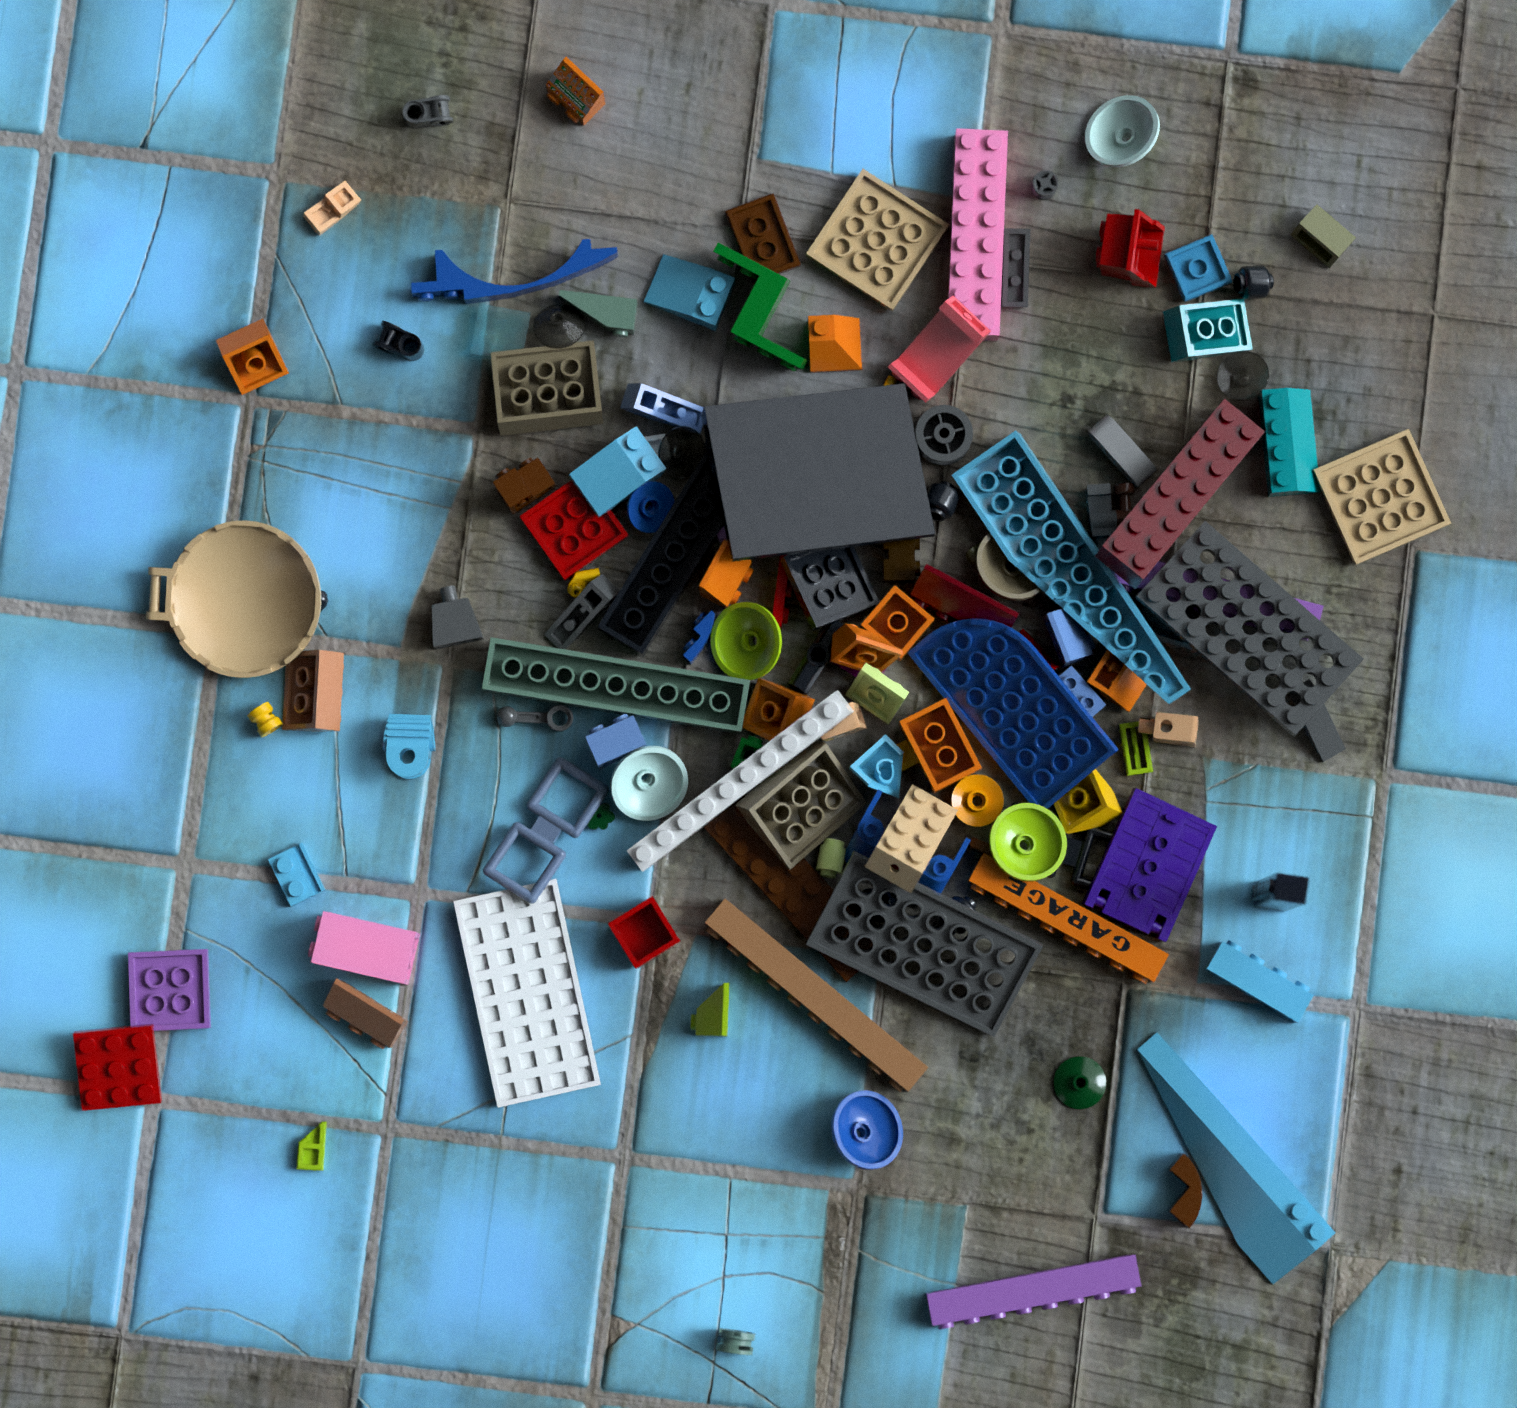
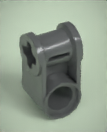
[403,95,453,129]

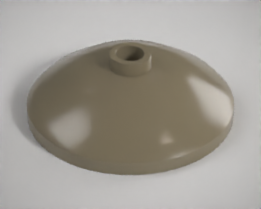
[976,532,1042,600]

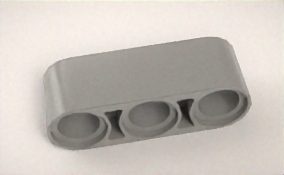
[1087,414,1157,487]

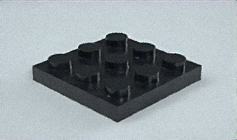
[780,547,880,631]

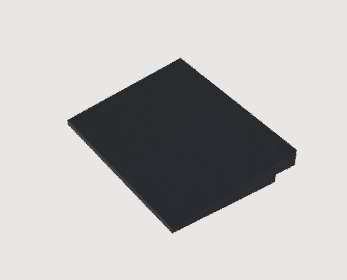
[701,383,935,562]

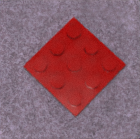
[520,480,629,581]
[73,1024,162,1111]

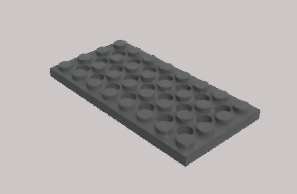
[1136,521,1363,737]
[806,851,1043,1037]

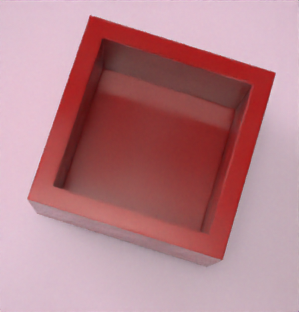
[608,896,681,970]

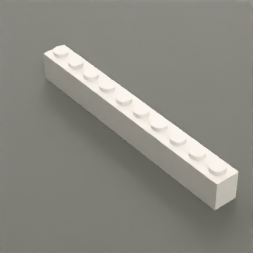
[627,691,854,872]

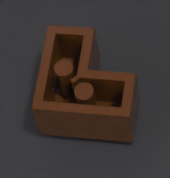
[493,457,556,515]

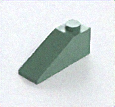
[559,290,638,337]

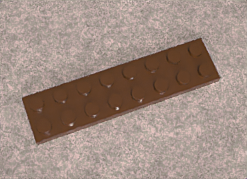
[704,795,873,982]

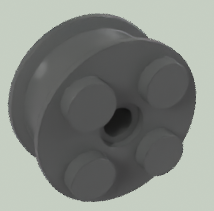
[915,405,973,465]

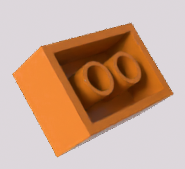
[898,698,982,793]

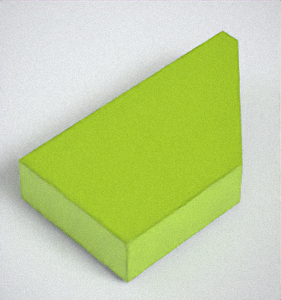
[296,1121,327,1171]

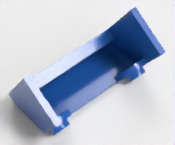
[845,789,971,893]

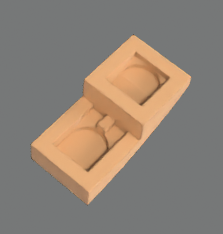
[303,181,361,236]

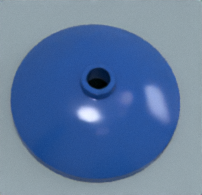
[831,1090,903,1170]

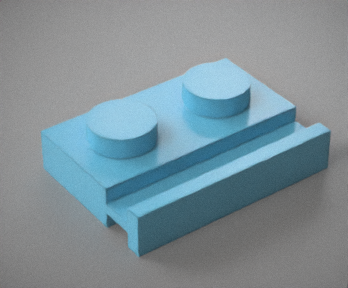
[268,843,326,907]

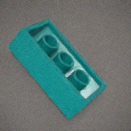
[1258,388,1320,497]

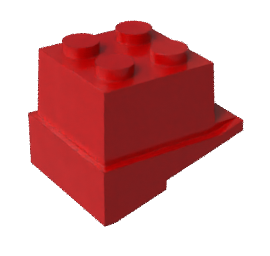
[1096,209,1165,288]

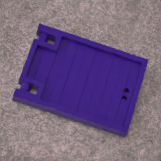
[1082,788,1217,942]

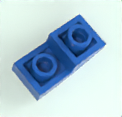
[683,610,715,665]

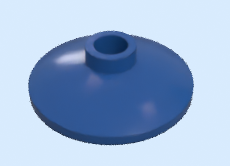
[627,481,674,533]

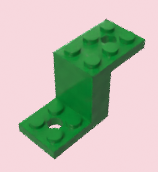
[713,242,808,371]

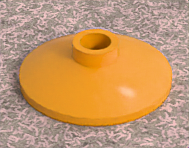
[951,774,1004,827]

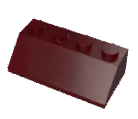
[910,564,1019,628]

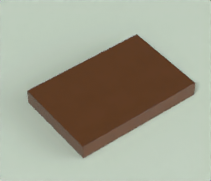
[725,193,801,284]

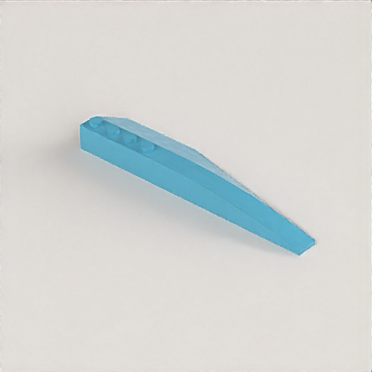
[952,431,1191,704]

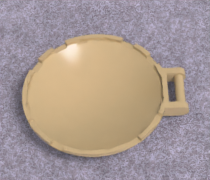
[146,521,321,678]

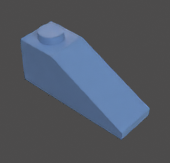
[620,383,704,434]

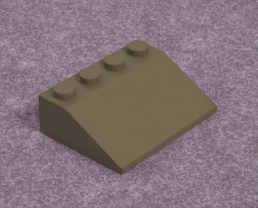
[490,340,604,436]
[736,740,867,869]

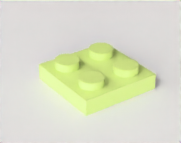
[846,663,909,725]

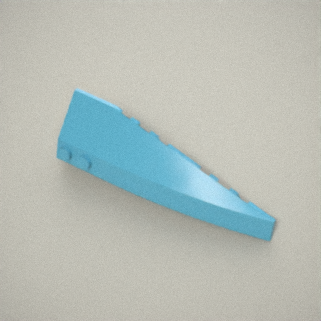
[1137,1032,1335,1284]

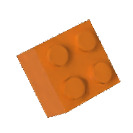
[860,585,935,662]

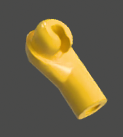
[567,568,600,598]

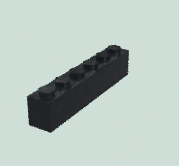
[1250,873,1309,912]

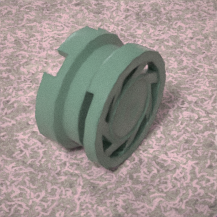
[716,1328,755,1355]

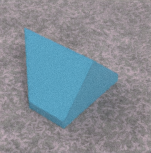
[849,734,904,798]

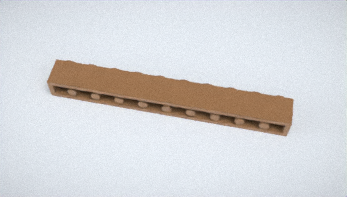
[705,899,928,1092]

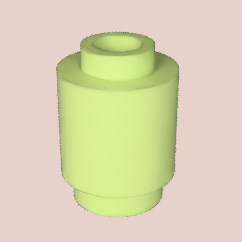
[816,838,846,878]

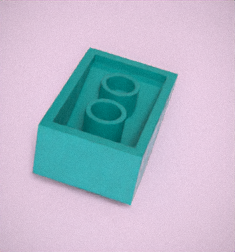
[1163,299,1253,362]

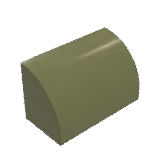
[1291,204,1356,268]

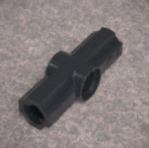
[787,621,843,695]

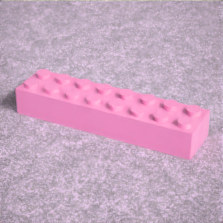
[948,128,1008,341]

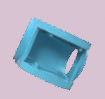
[382,714,436,779]

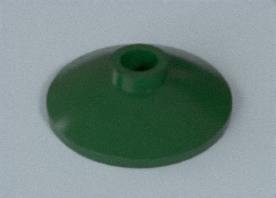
[1053,1056,1106,1109]

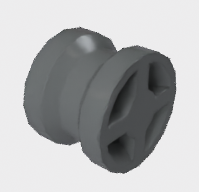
[1031,170,1058,200]

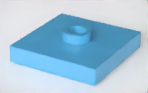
[1164,235,1233,303]

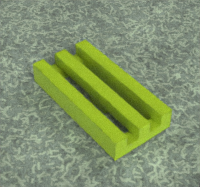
[1119,721,1153,776]

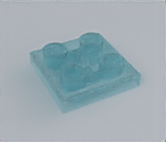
[470,303,531,359]

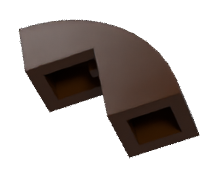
[1167,1153,1202,1228]

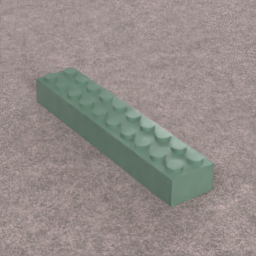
[482,637,750,734]

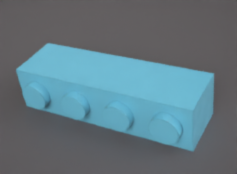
[1204,940,1314,1023]

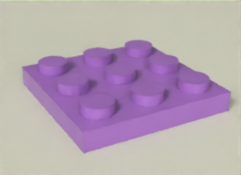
[128,949,211,1031]

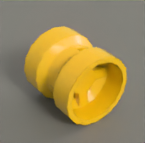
[247,702,283,738]

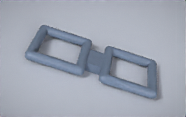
[483,757,609,904]

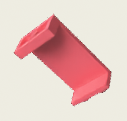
[888,296,991,403]

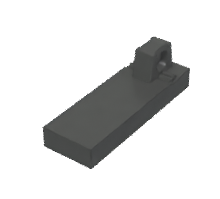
[1001,228,1030,307]

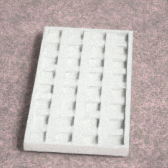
[453,879,601,1108]

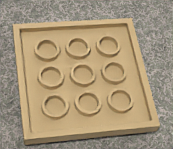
[806,169,949,312]
[1313,429,1451,565]

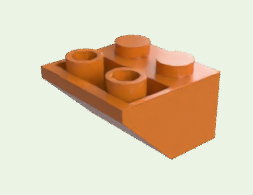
[1087,649,1147,713]

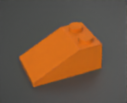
[699,540,754,609]

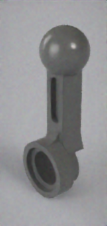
[497,705,573,732]

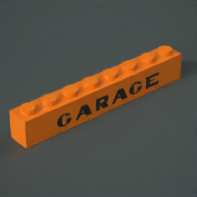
[967,853,1169,984]

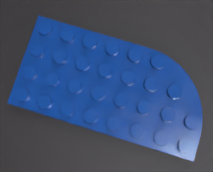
[908,618,1119,809]

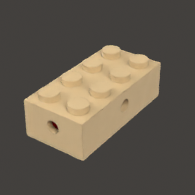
[865,784,958,893]

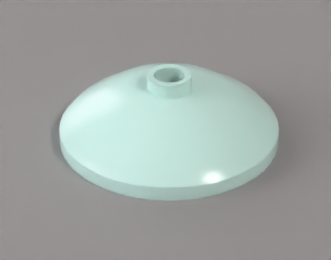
[1085,95,1160,167]
[610,746,688,821]

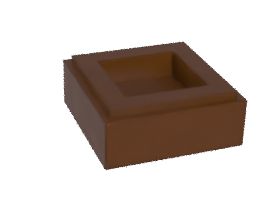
[968,837,992,857]

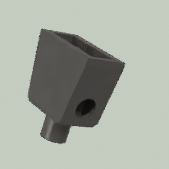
[432,586,484,650]

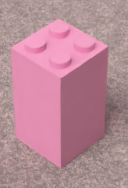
[308,911,420,985]

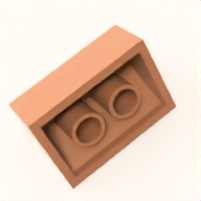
[282,650,344,732]
[323,978,408,1050]

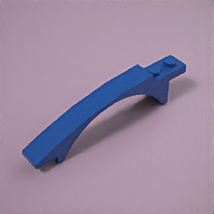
[411,239,618,304]

